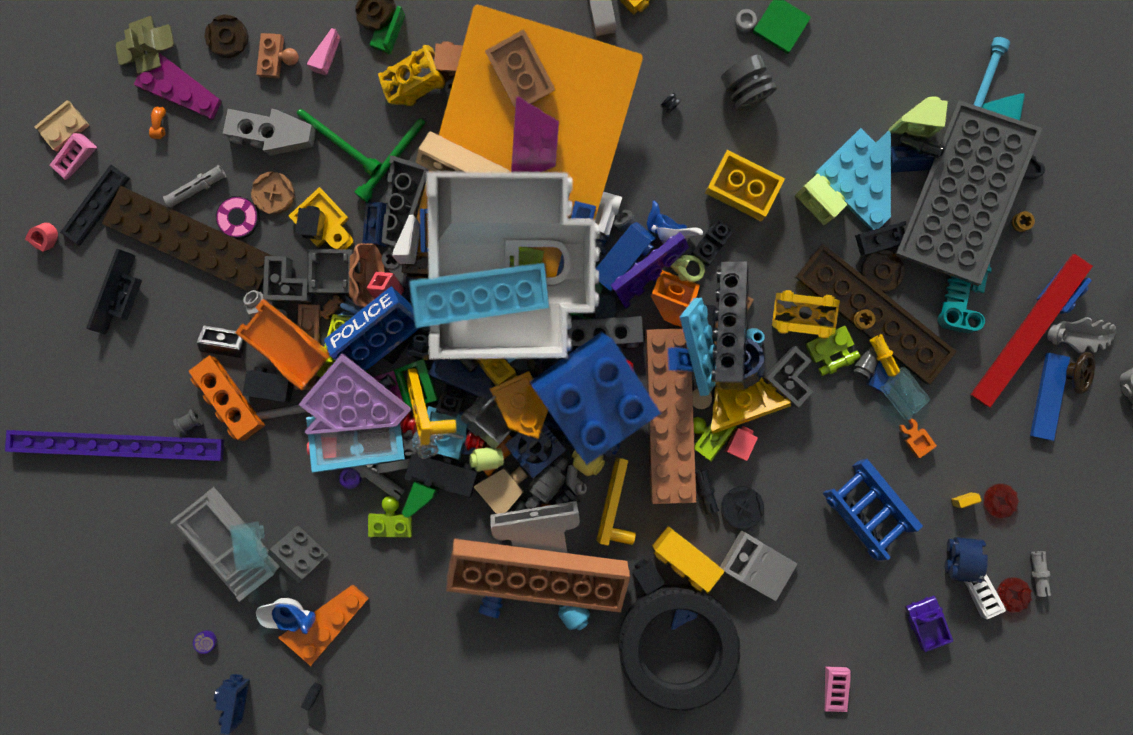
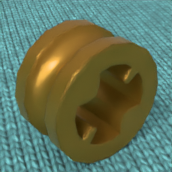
[1012,211,1035,232]
[853,310,875,330]

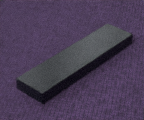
[60,164,130,246]

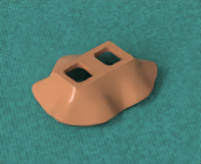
[349,243,384,308]

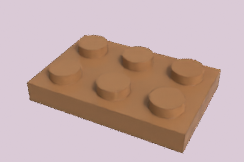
[485,29,556,107]

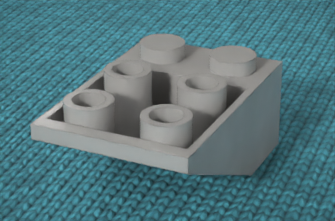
[720,530,797,601]

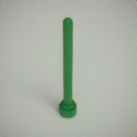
[297,109,382,177]
[354,118,425,203]

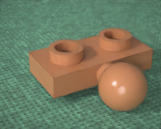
[256,33,299,78]

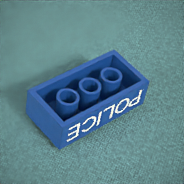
[324,286,421,371]

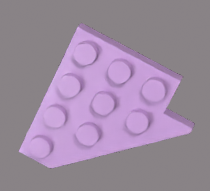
[299,353,411,434]

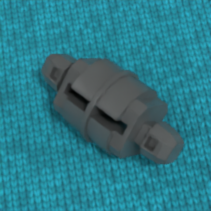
[525,456,568,509]

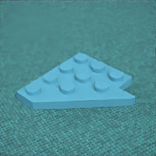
[814,128,891,231]

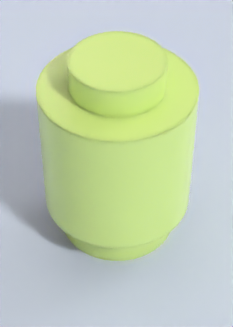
[470,447,504,471]

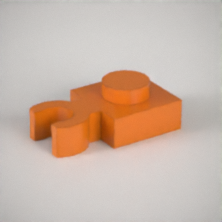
[899,418,937,458]

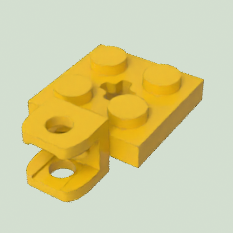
[288,187,354,250]

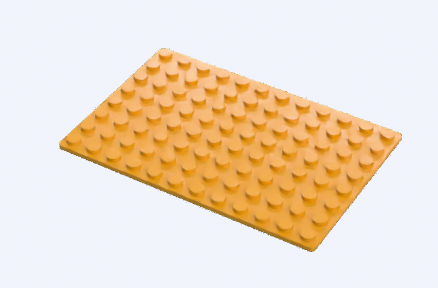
[416,5,643,277]

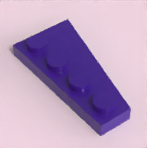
[611,232,689,309]

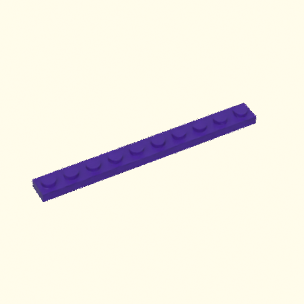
[5,430,224,461]

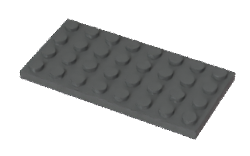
[895,100,1043,286]

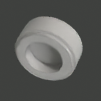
[735,9,757,32]

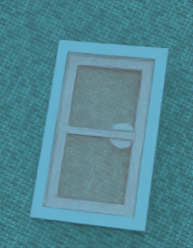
[306,416,405,473]

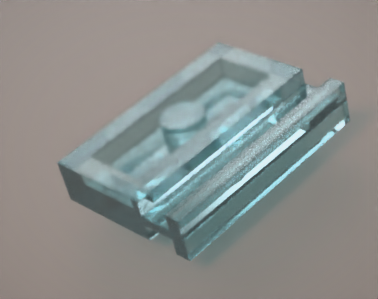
[880,367,931,420]

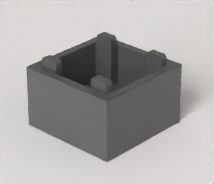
[308,249,357,296]

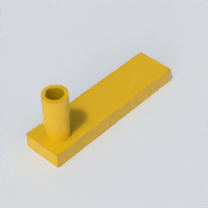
[407,368,456,445]
[596,457,636,546]

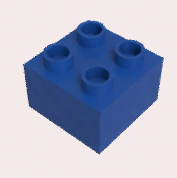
[529,332,661,465]

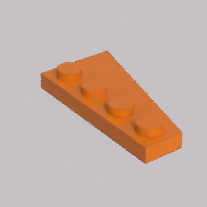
[278,585,369,666]

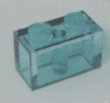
[230,521,268,571]

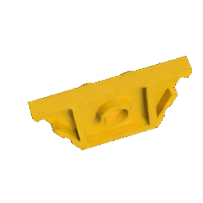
[711,378,791,434]

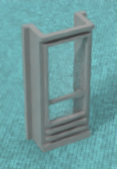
[170,487,280,602]

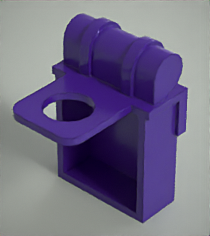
[905,596,954,652]

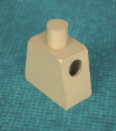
[474,466,528,514]

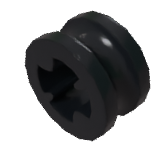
[660,93,681,114]

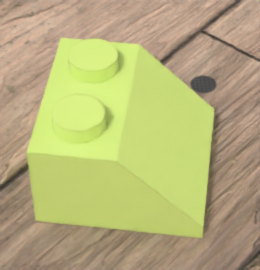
[889,97,948,138]
[795,174,847,225]

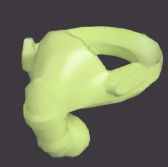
[670,255,705,282]

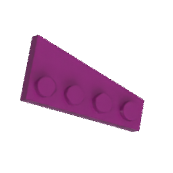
[134,53,222,120]

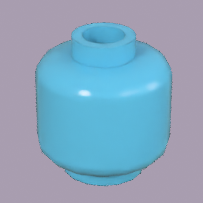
[558,605,590,630]

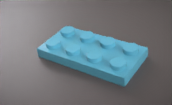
[680,298,717,396]

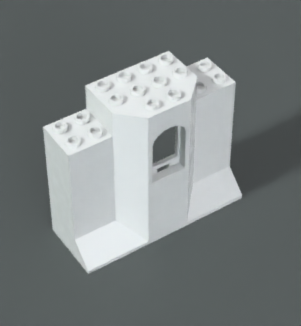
[427,172,599,359]

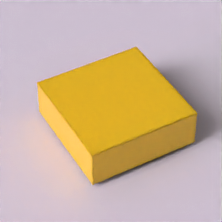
[951,492,981,508]

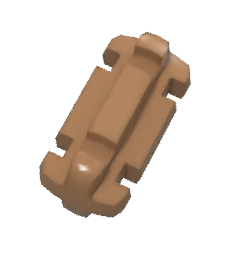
[319,295,344,320]

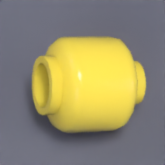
[572,450,605,476]

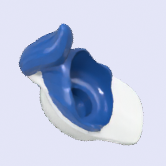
[647,201,703,244]
[256,598,316,634]

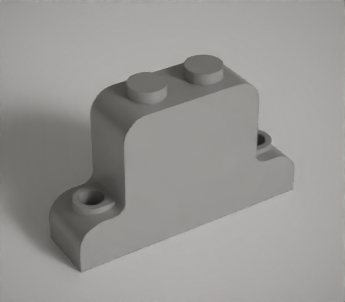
[491,501,580,553]

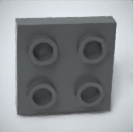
[267,525,329,584]

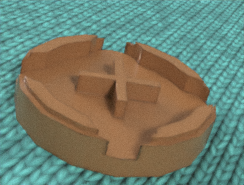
[251,172,295,214]

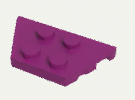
[511,96,559,173]

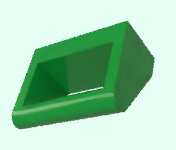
[393,359,439,410]
[402,481,440,518]

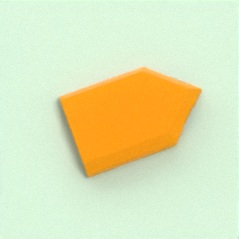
[490,371,548,439]

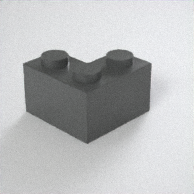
[263,256,313,303]
[762,346,814,408]

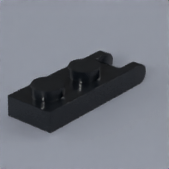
[855,221,907,256]

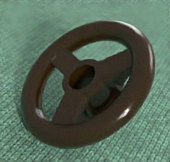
[1066,352,1095,394]

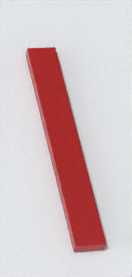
[970,254,1093,407]

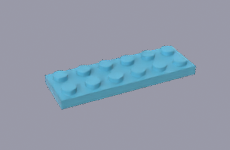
[409,263,549,328]

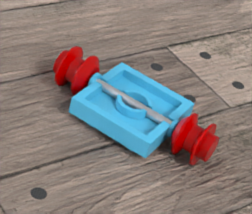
[400,406,486,459]

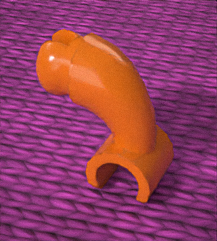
[149,106,166,139]

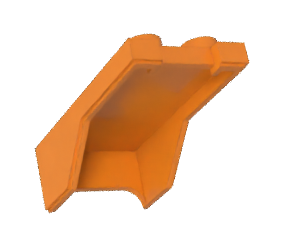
[235,299,331,390]

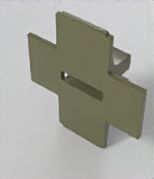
[115,16,174,75]

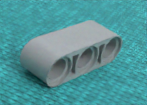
[588,0,617,36]

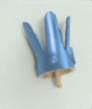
[338,295,363,318]

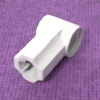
[595,192,622,237]

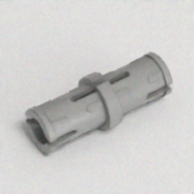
[1031,551,1051,597]

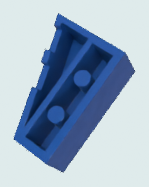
[596,222,656,291]

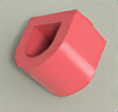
[25,223,58,252]

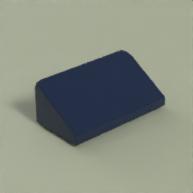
[891,146,935,173]
[362,202,387,247]

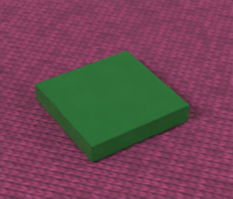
[752,0,811,54]

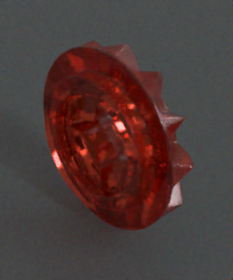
[984,484,1020,518]
[997,577,1033,612]

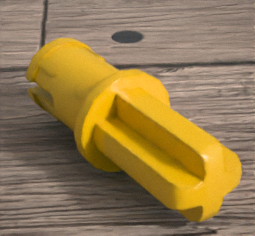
[869,334,900,377]

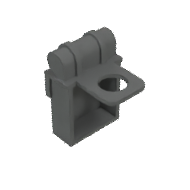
[460,396,513,449]

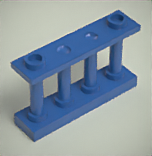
[823,459,923,561]

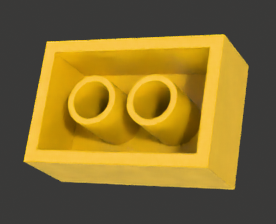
[705,150,785,221]
[652,526,725,592]

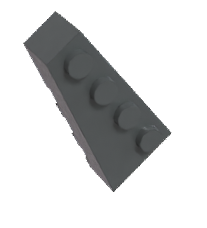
[382,155,429,249]

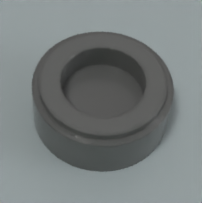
[613,210,636,231]

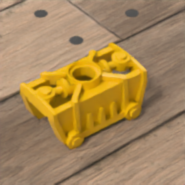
[378,45,446,106]
[772,290,840,339]

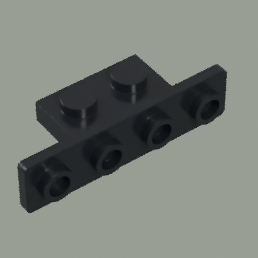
[86,249,142,334]

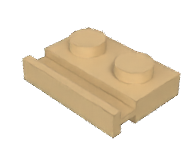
[34,100,90,152]

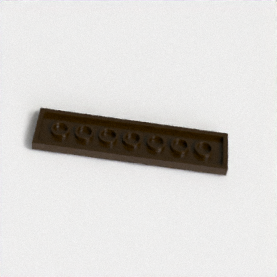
[102,186,272,292]
[795,244,957,385]

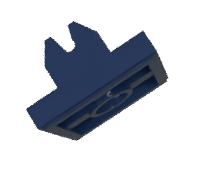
[505,424,566,478]

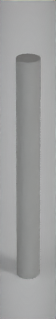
[234,405,307,422]

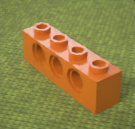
[189,355,265,441]

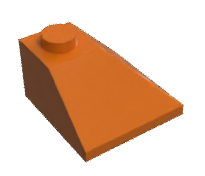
[651,270,700,327]

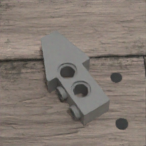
[223,109,316,156]

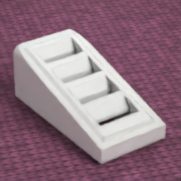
[392,215,420,264]
[965,574,1006,619]

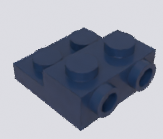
[214,674,250,735]

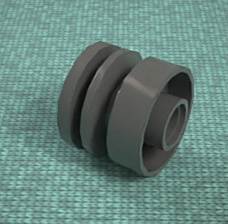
[721,55,777,111]

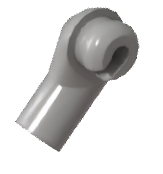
[566,465,587,495]

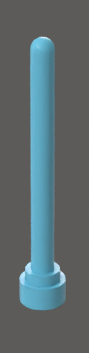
[974,37,1011,108]

